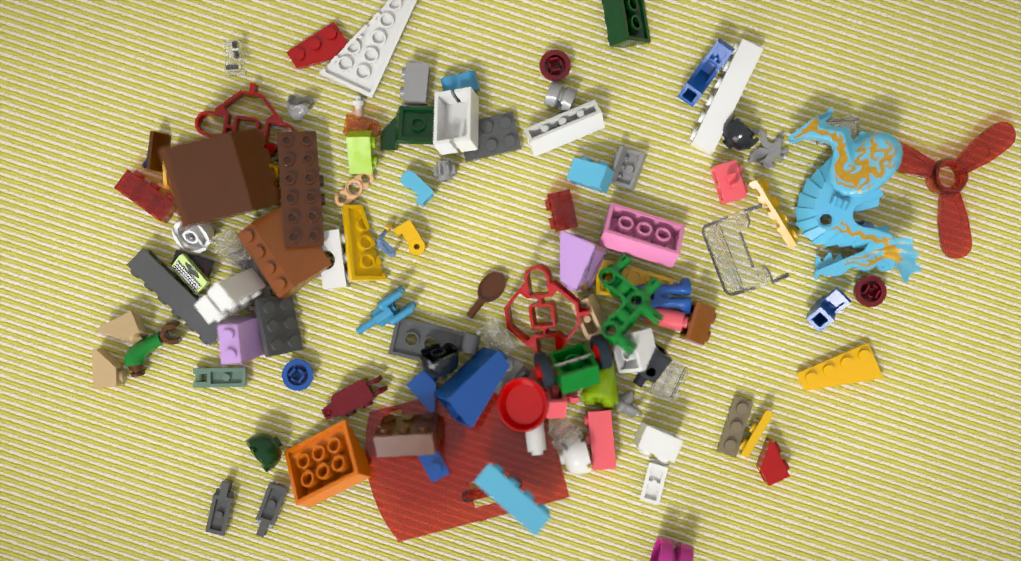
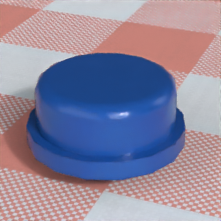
[282,359,314,391]

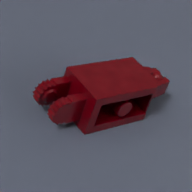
[321,375,388,420]

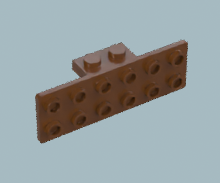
[277,131,325,248]

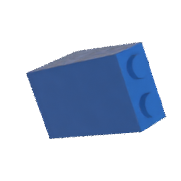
[434,347,510,428]

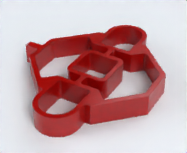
[195,83,297,156]
[504,263,591,354]

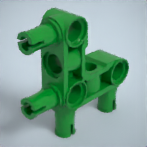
[598,253,664,355]

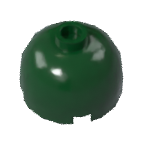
[245,432,283,472]

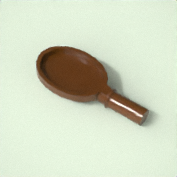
[466,272,506,319]

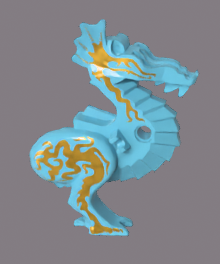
[788,108,921,283]

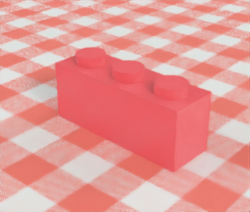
[583,408,616,470]

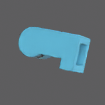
[401,171,436,207]

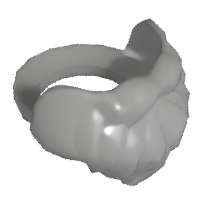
[286,95,315,121]
[614,391,643,418]

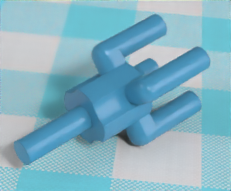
[356,285,417,335]

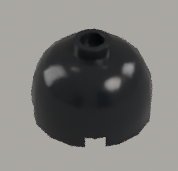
[722,113,760,151]
[419,343,458,379]

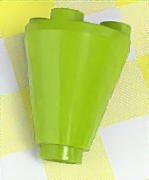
[580,360,619,409]

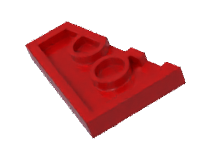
[286,22,348,70]

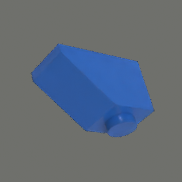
[406,370,438,413]

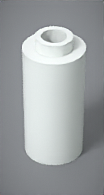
[525,422,547,456]

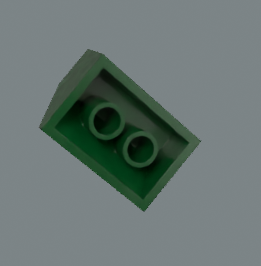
[601,0,651,48]

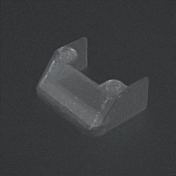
[702,203,789,296]

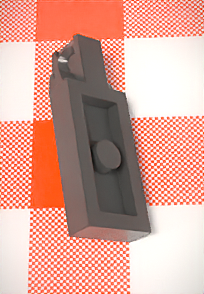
[205,479,234,536]
[256,481,289,537]

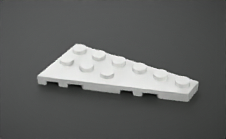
[319,0,418,99]

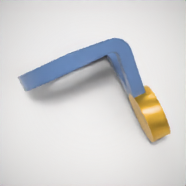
[376,221,396,257]

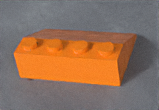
[284,419,372,507]

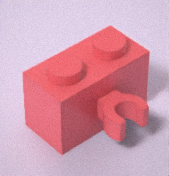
[710,160,748,205]
[543,381,579,419]

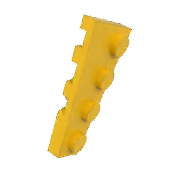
[749,177,799,249]
[595,259,673,298]

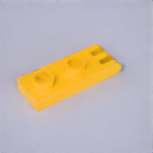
[739,410,773,458]

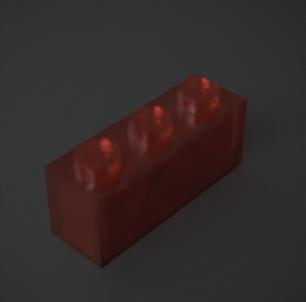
[114,169,177,223]

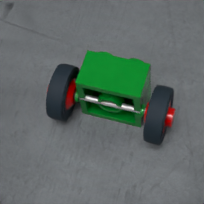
[534,334,613,395]

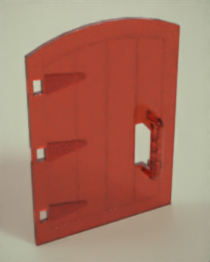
[365,369,569,542]

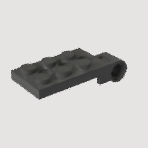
[388,318,481,361]

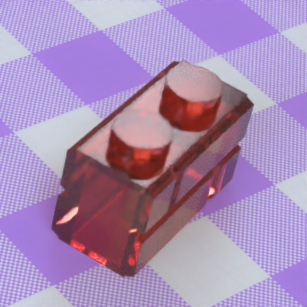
[544,189,578,233]

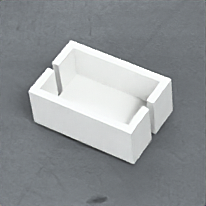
[433,87,479,155]
[194,268,267,324]

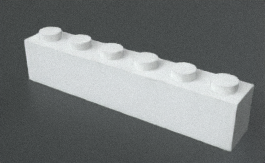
[689,39,763,155]

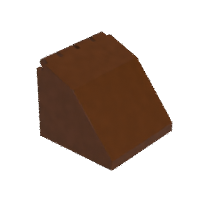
[158,128,281,229]

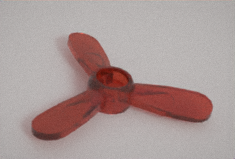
[897,122,1016,259]

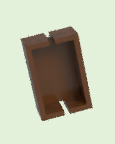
[373,412,443,458]

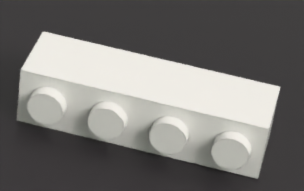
[524,100,605,157]

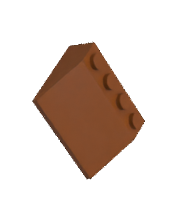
[237,206,333,298]

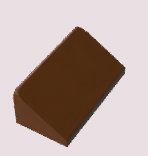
[146,131,171,172]

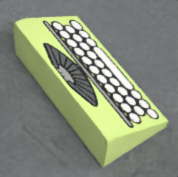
[171,253,211,295]

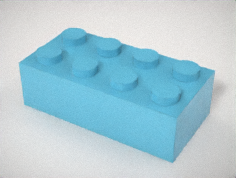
[474,463,551,536]

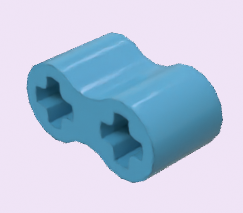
[441,71,480,97]

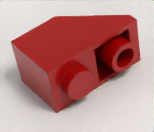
[756,438,790,486]

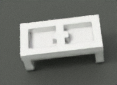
[640,461,669,506]

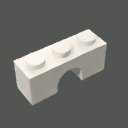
[321,229,352,290]

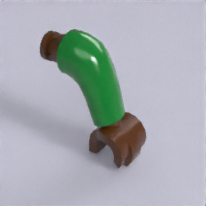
[124,320,181,377]

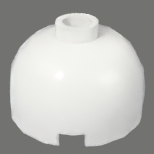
[172,220,214,253]
[559,434,591,475]

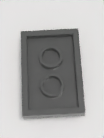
[464,111,521,163]
[253,296,303,358]

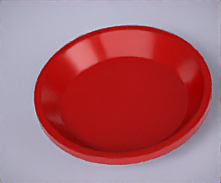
[497,378,549,432]

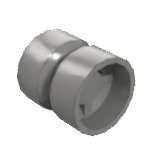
[543,81,577,112]

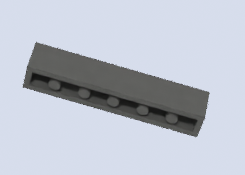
[127,248,224,345]

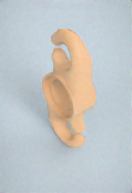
[334,174,375,207]

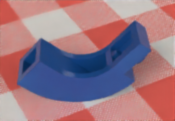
[677,38,735,107]

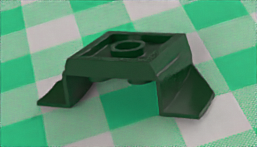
[381,106,434,151]

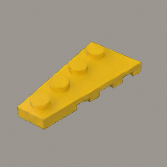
[342,204,387,281]
[796,343,883,391]

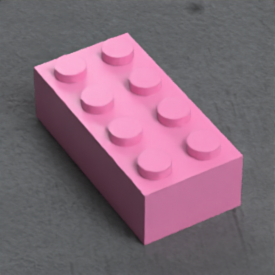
[598,202,685,268]

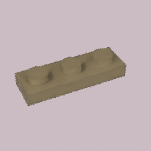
[716,396,753,457]

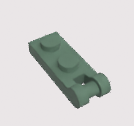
[193,367,247,388]

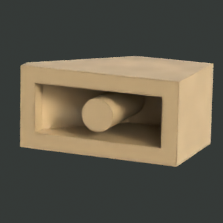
[97,311,148,343]
[92,348,126,388]

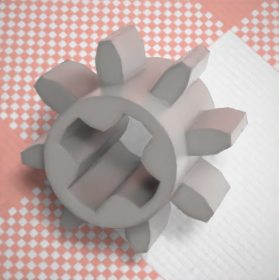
[433,160,457,182]

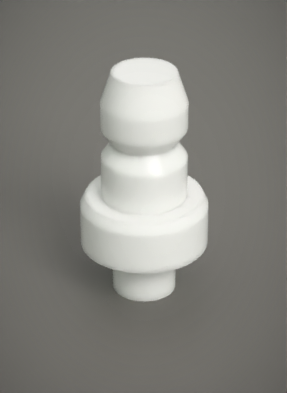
[352,96,364,118]

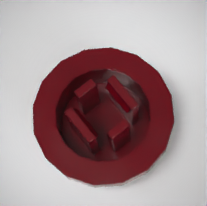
[540,50,571,81]
[853,276,887,307]

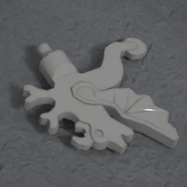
[747,128,788,167]

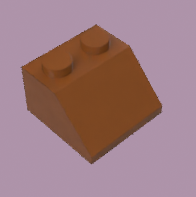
[679,301,717,345]

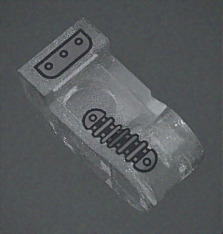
[224,39,246,76]

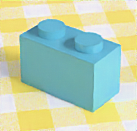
[566,157,615,193]

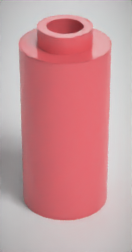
[644,307,689,331]

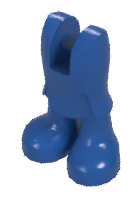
[635,278,691,314]

